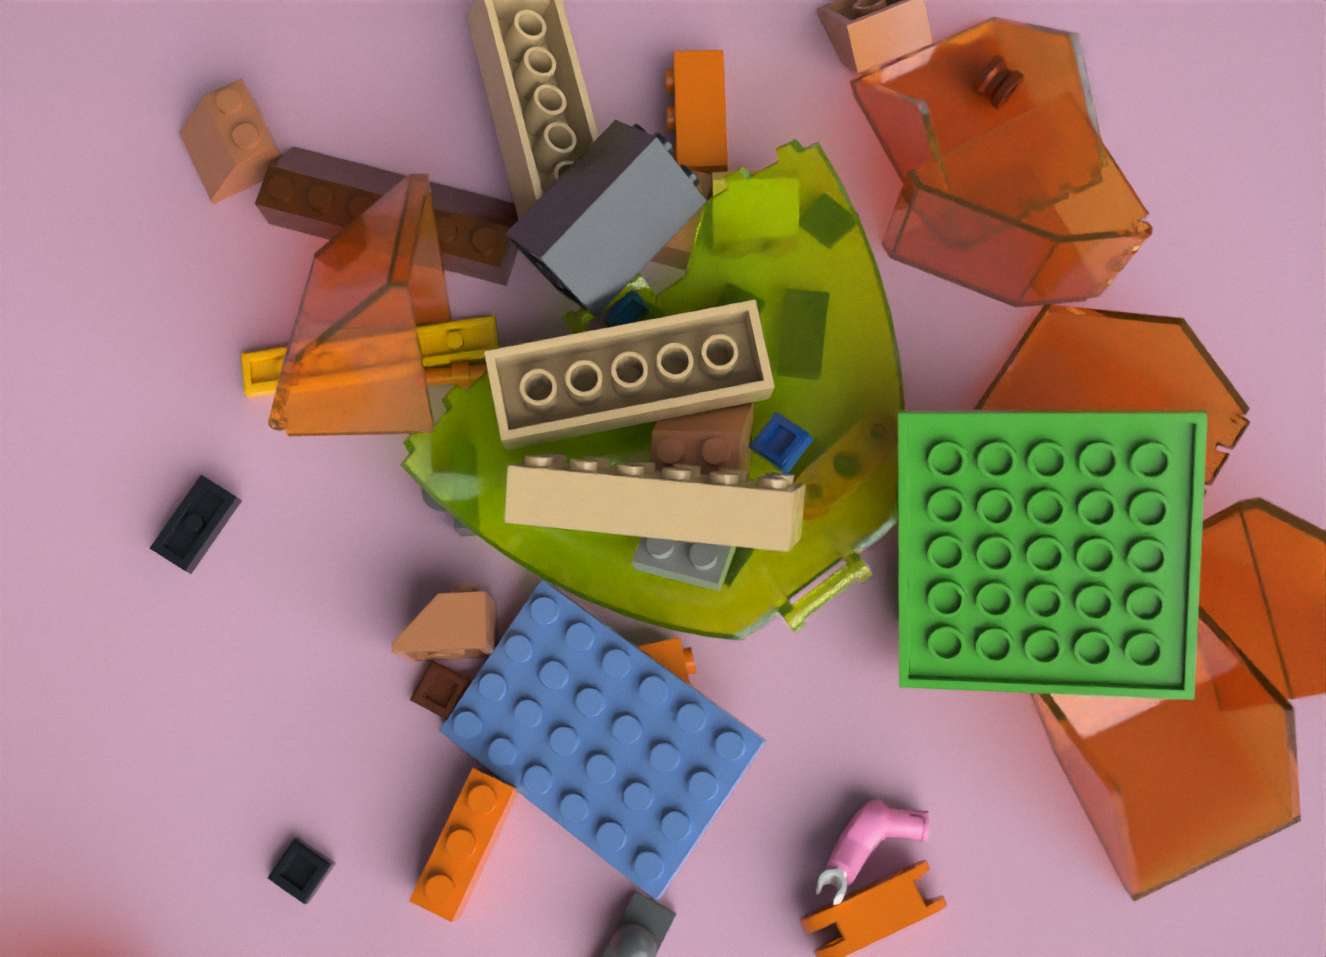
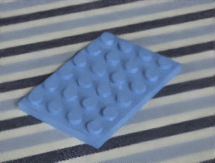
[439,580,767,900]

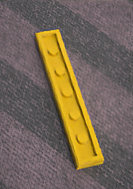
[240,315,500,398]

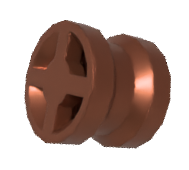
[971,55,1025,110]

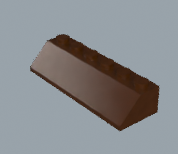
[255,147,518,286]

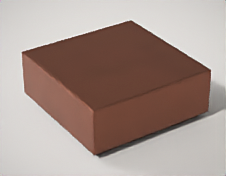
[410,660,473,720]

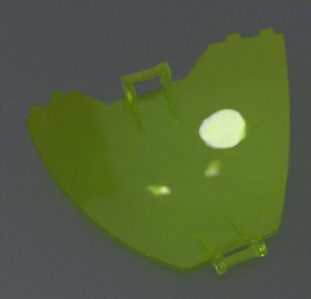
[400,139,905,641]

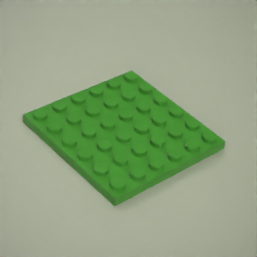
[898,409,1208,700]

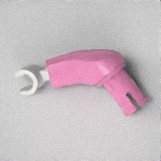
[816,799,929,904]

